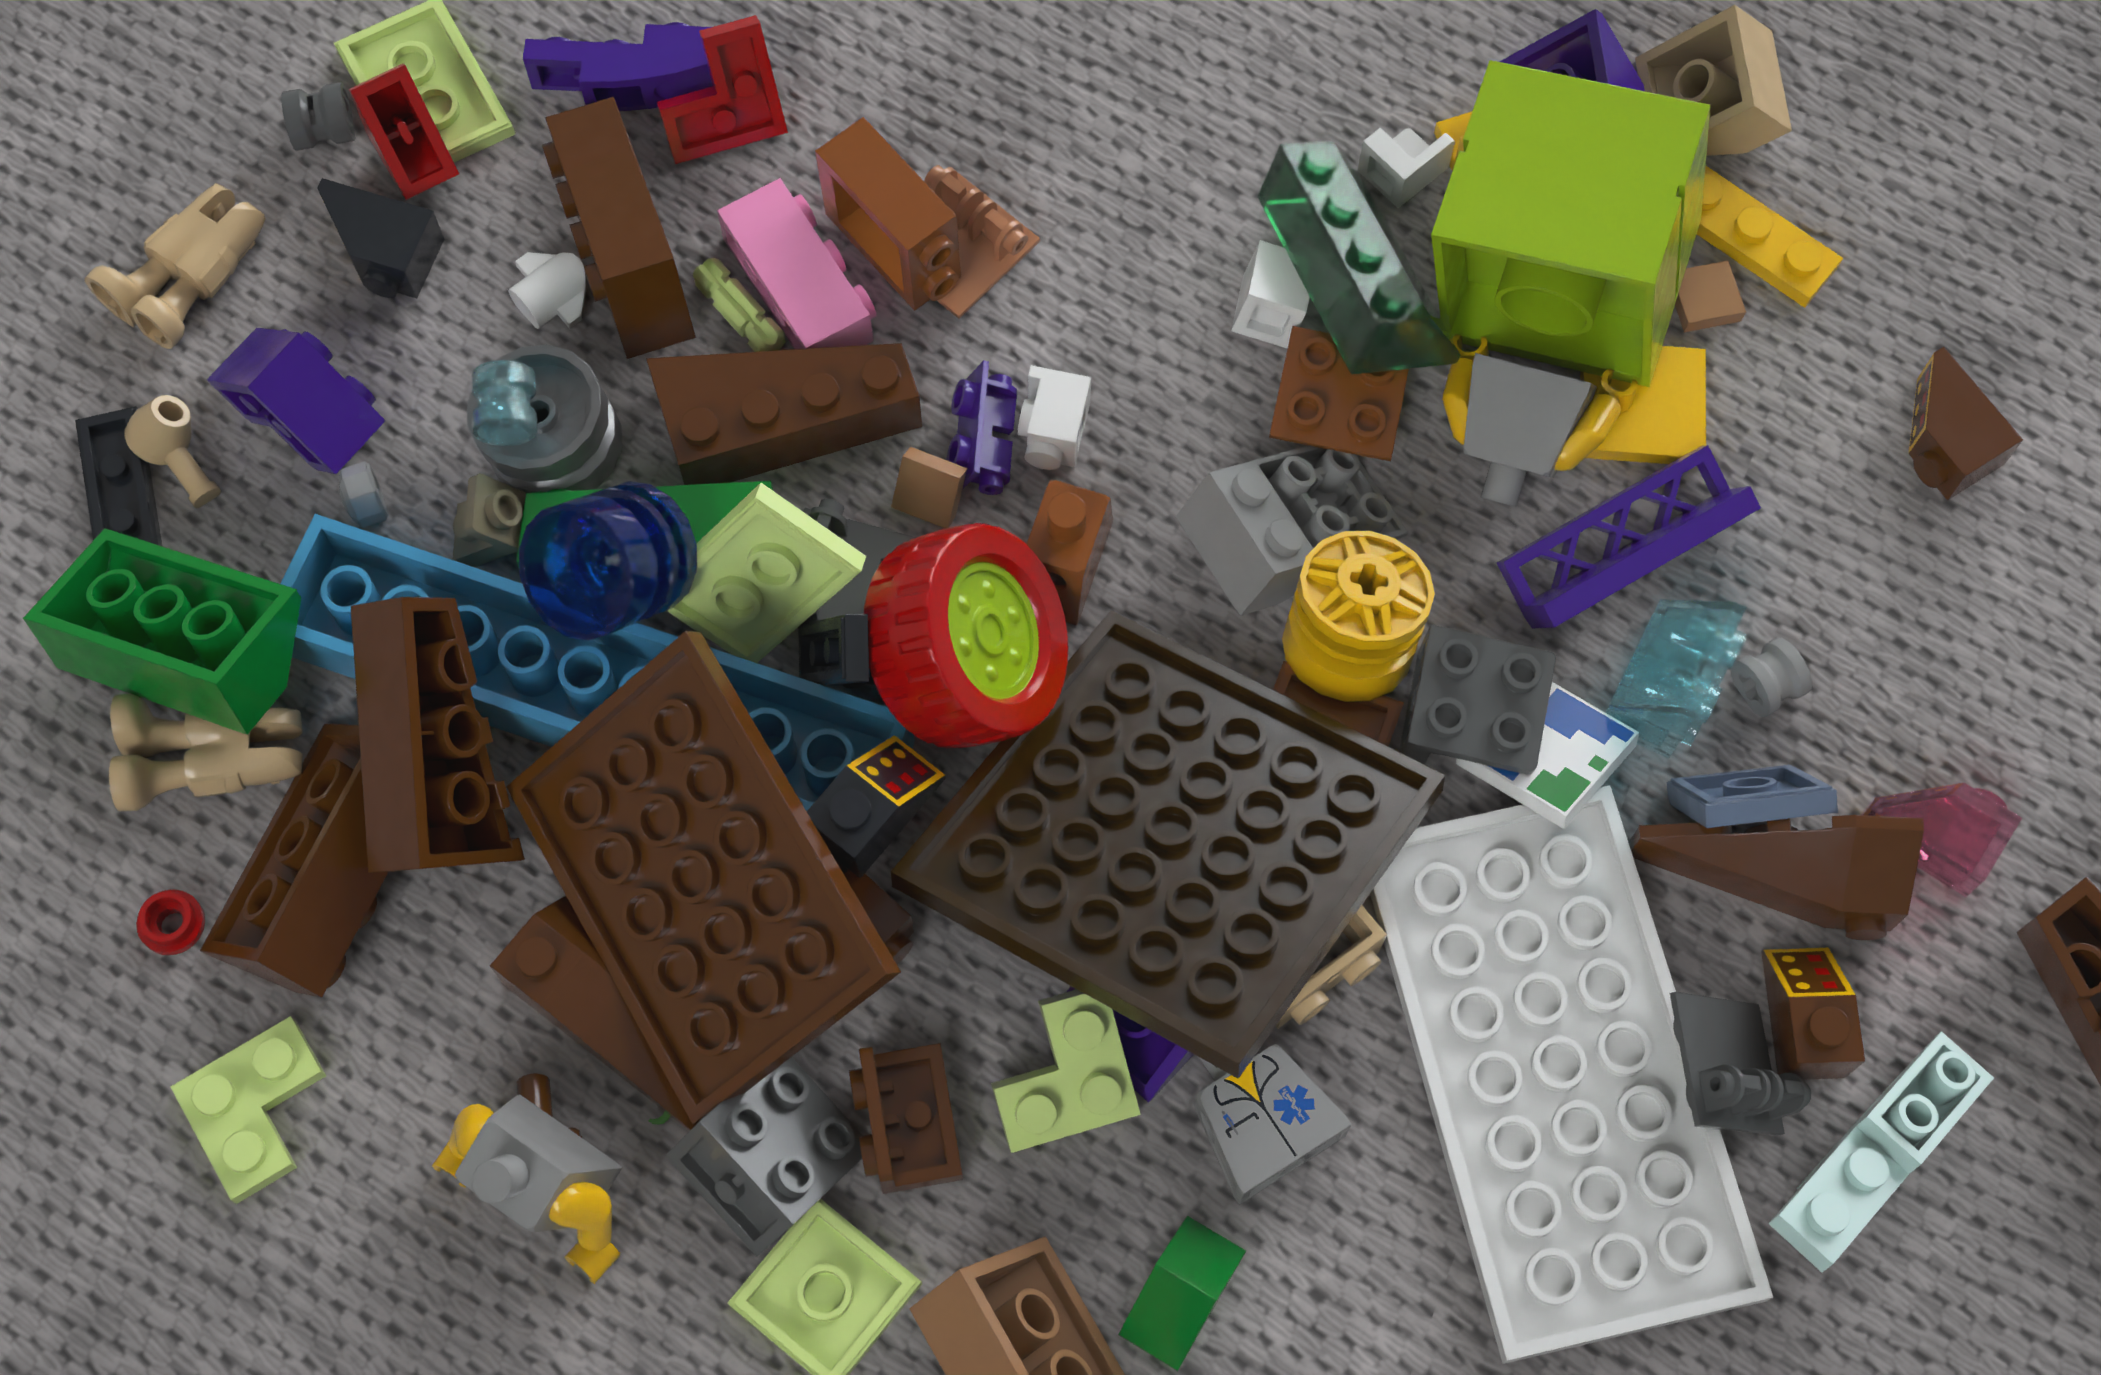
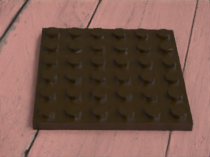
[890,610,1445,1078]

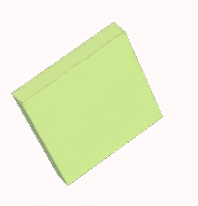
[727,1199,922,1375]

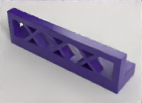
[1497,445,1761,629]

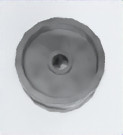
[467,344,622,498]

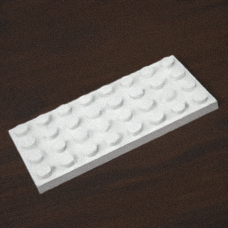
[1370,785,1773,1364]

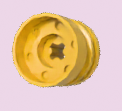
[1282,530,1435,702]

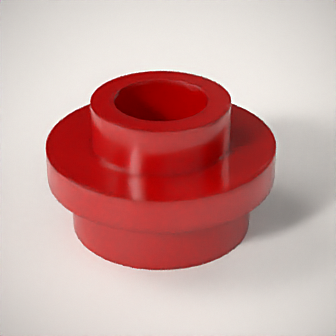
[136,889,205,955]

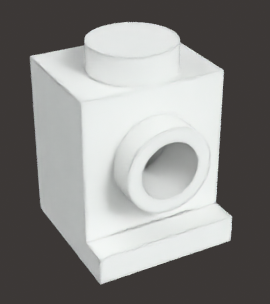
[1018,365,1091,470]

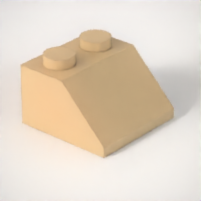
[1635,5,1792,156]

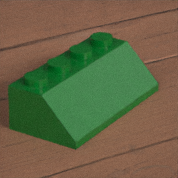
[23,528,301,735]

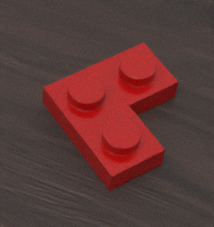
[657,15,788,164]

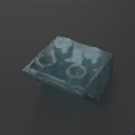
[1605,599,1747,759]

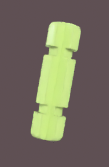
[693,258,786,352]

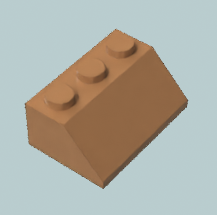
[909,1236,1125,1375]

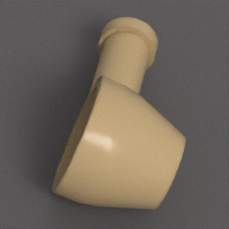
[125,395,221,508]

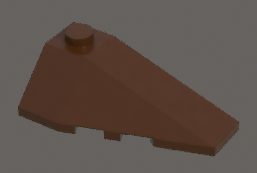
[1628,815,1924,940]

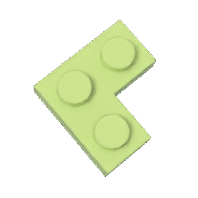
[991,989,1141,1153]
[170,1016,326,1204]

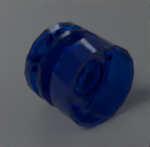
[519,481,697,641]

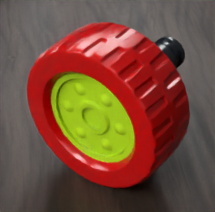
[843,523,1068,748]

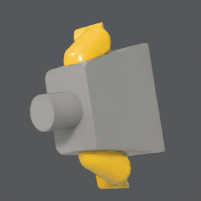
[1442,335,1638,507]
[432,1095,623,1284]

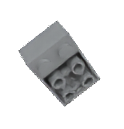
[1175,445,1408,616]

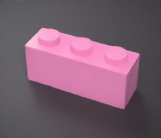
[717,178,876,349]

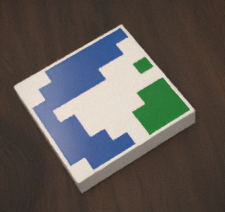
[1456,682,1639,829]

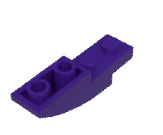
[523,22,763,112]

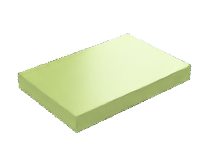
[334,0,515,163]
[649,483,866,663]

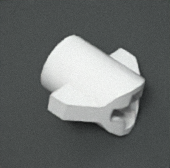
[508,252,586,329]

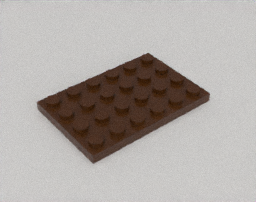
[506,631,901,1124]

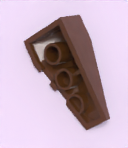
[490,896,696,1131]

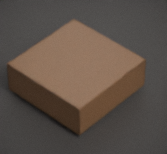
[1675,260,1746,333]
[891,447,967,528]

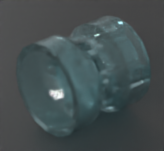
[472,360,537,446]

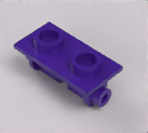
[946,360,1017,495]

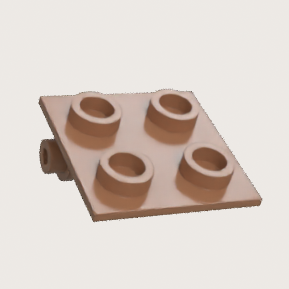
[924,165,1040,319]

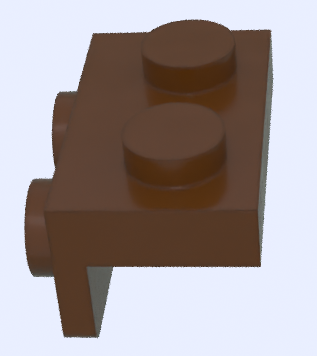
[849,1043,963,1194]

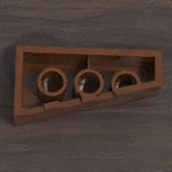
[541,97,696,359]
[646,343,922,485]
[351,597,525,873]

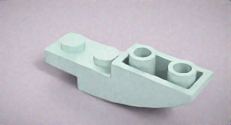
[1768,1031,1994,1273]

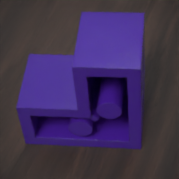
[207,328,386,474]

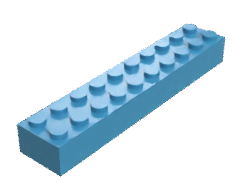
[280,514,915,811]

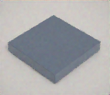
[1667,765,1838,828]

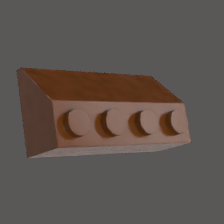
[200,724,389,998]

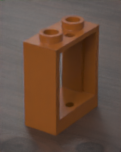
[815,117,961,311]

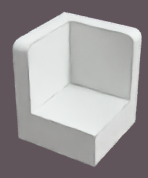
[1357,128,1455,208]
[1231,240,1316,349]

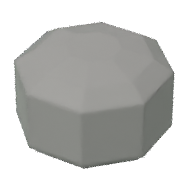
[338,461,389,528]

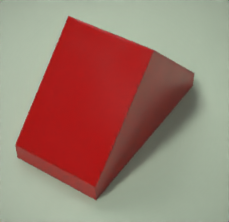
[349,63,459,200]

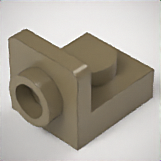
[452,473,526,567]

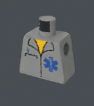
[1194,1044,1352,1205]

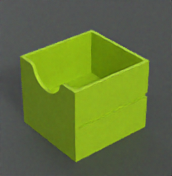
[1431,60,1711,387]

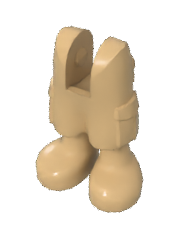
[85,183,265,349]
[109,693,303,811]

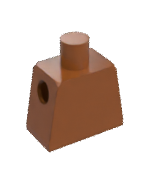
[1027,480,1113,625]

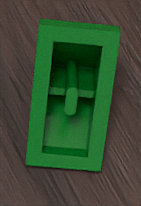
[1118,1216,1246,1371]

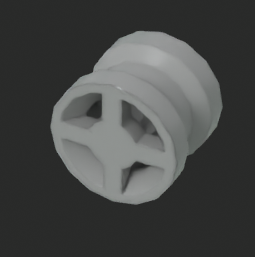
[1731,638,1812,717]

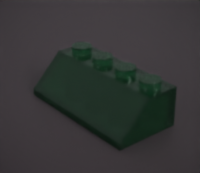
[1257,141,1461,375]

